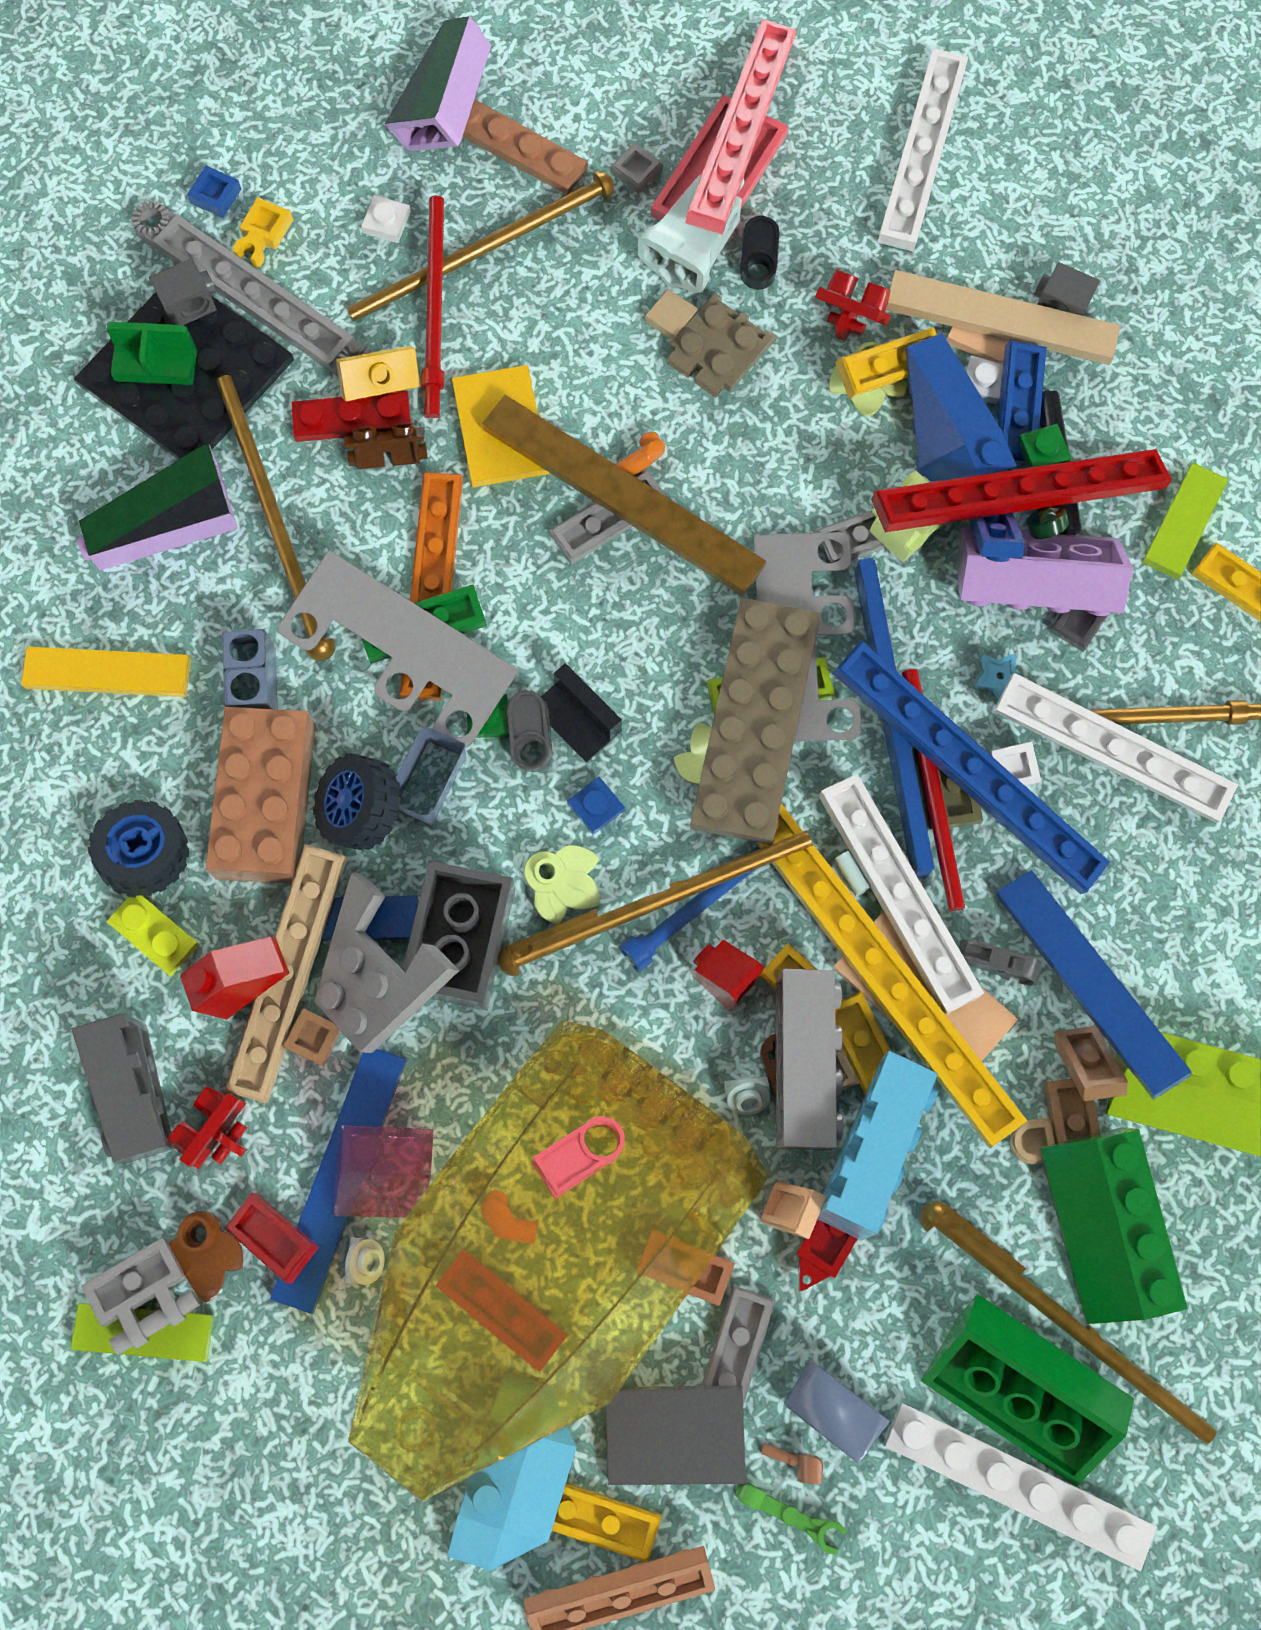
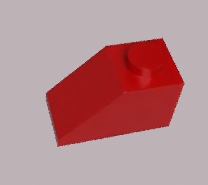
[180,936,290,1020]
[692,940,765,1011]

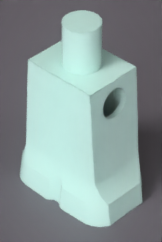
[638,175,745,293]

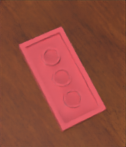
[651,95,788,221]

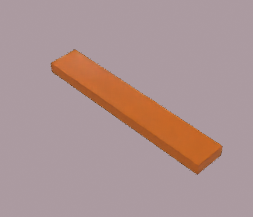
[400,472,463,701]

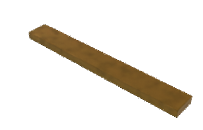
[482,395,766,596]

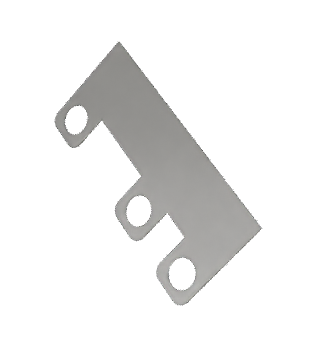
[754,532,861,741]
[278,550,519,748]

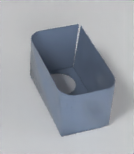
[222,629,278,710]
[396,728,466,826]
[784,1358,890,1463]

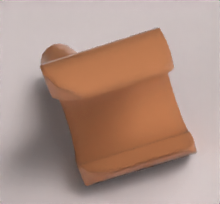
[761,1443,823,1484]

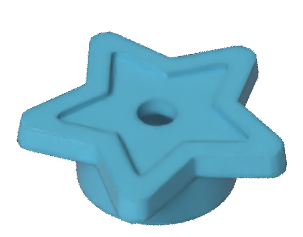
[974,654,1023,700]

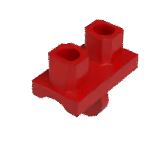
[815,269,891,341]
[168,1087,248,1169]

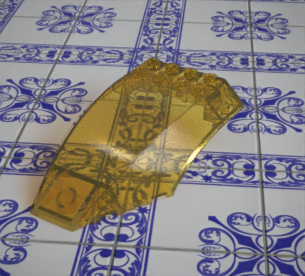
[347,1020,769,1502]

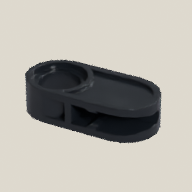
[740,216,780,290]

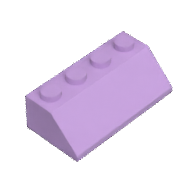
[958,526,1133,616]

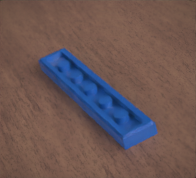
[996,870,1192,1100]
[270,1049,407,1314]

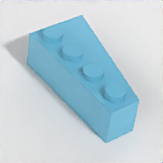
[817,1051,939,1241]

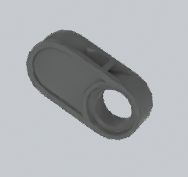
[507,690,553,773]
[959,940,1042,986]

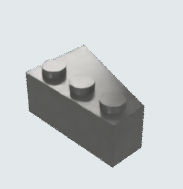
[71,1013,175,1164]

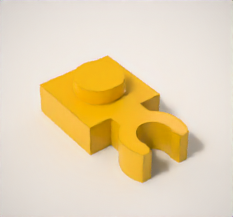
[233,197,293,269]

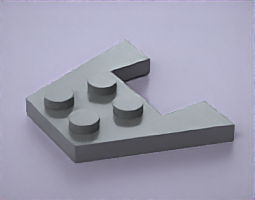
[314,872,460,1053]

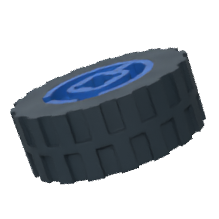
[313,753,401,850]
[88,800,189,898]

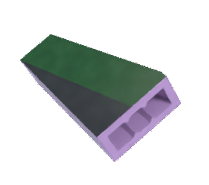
[385,16,491,151]
[77,444,238,571]

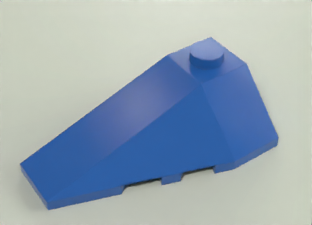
[906,333,1017,482]

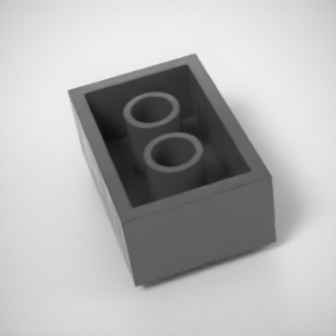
[402,861,516,1011]

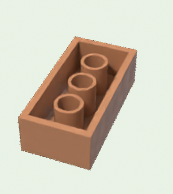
[205,707,316,884]

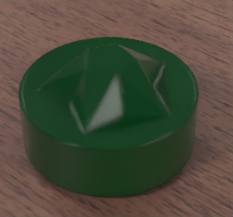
[1026,506,1069,539]

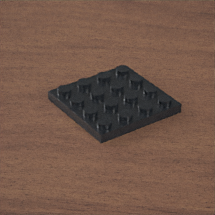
[73,292,294,460]

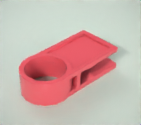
[531,1116,625,1199]

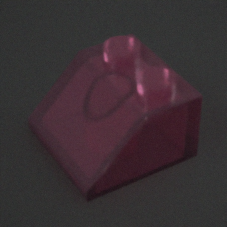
[333,1125,434,1218]

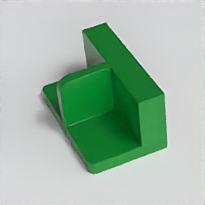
[106,322,197,385]

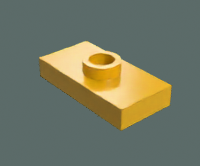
[336,346,420,401]

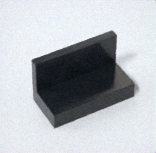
[541,663,622,763]

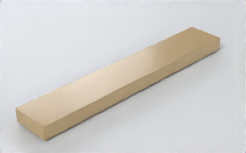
[886,270,1121,365]
[225,844,347,1103]

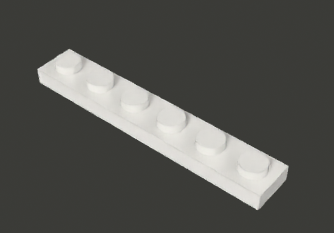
[878,48,968,252]
[993,673,1238,822]
[819,774,984,1015]
[883,1402,1157,1572]

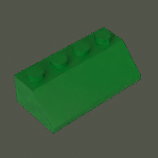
[1039,1127,1188,1324]
[921,1294,1134,1487]

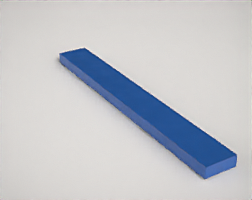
[854,558,935,879]
[832,640,1110,894]

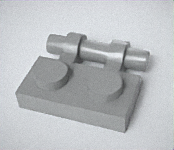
[81,1237,200,1355]

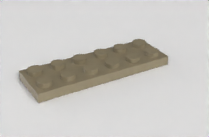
[690,598,821,845]

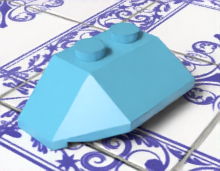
[447,1371,577,1571]

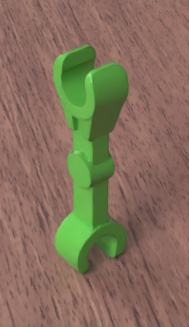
[735,1481,847,1555]

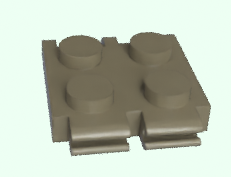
[667,293,777,398]

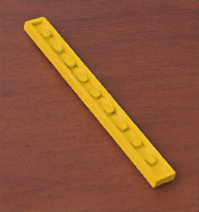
[756,803,1027,1149]

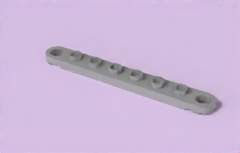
[131,201,372,377]

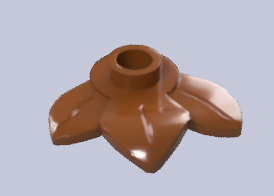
[169,1211,243,1302]

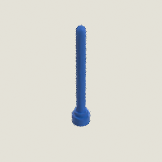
[618,846,760,973]

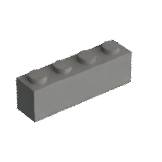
[776,969,844,1150]

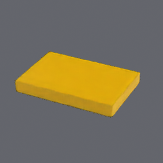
[452,365,549,488]

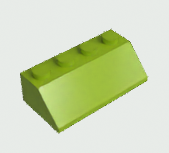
[1105,1032,1261,1157]

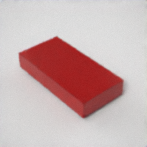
[224,1192,319,1284]

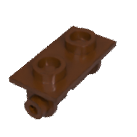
[344,423,428,470]

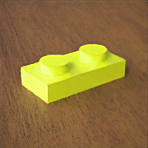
[106,895,200,976]

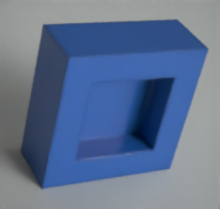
[187,165,242,218]
[567,776,625,835]

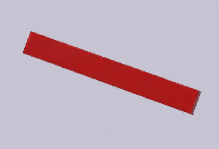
[871,449,1172,533]

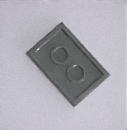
[605,1385,746,1485]

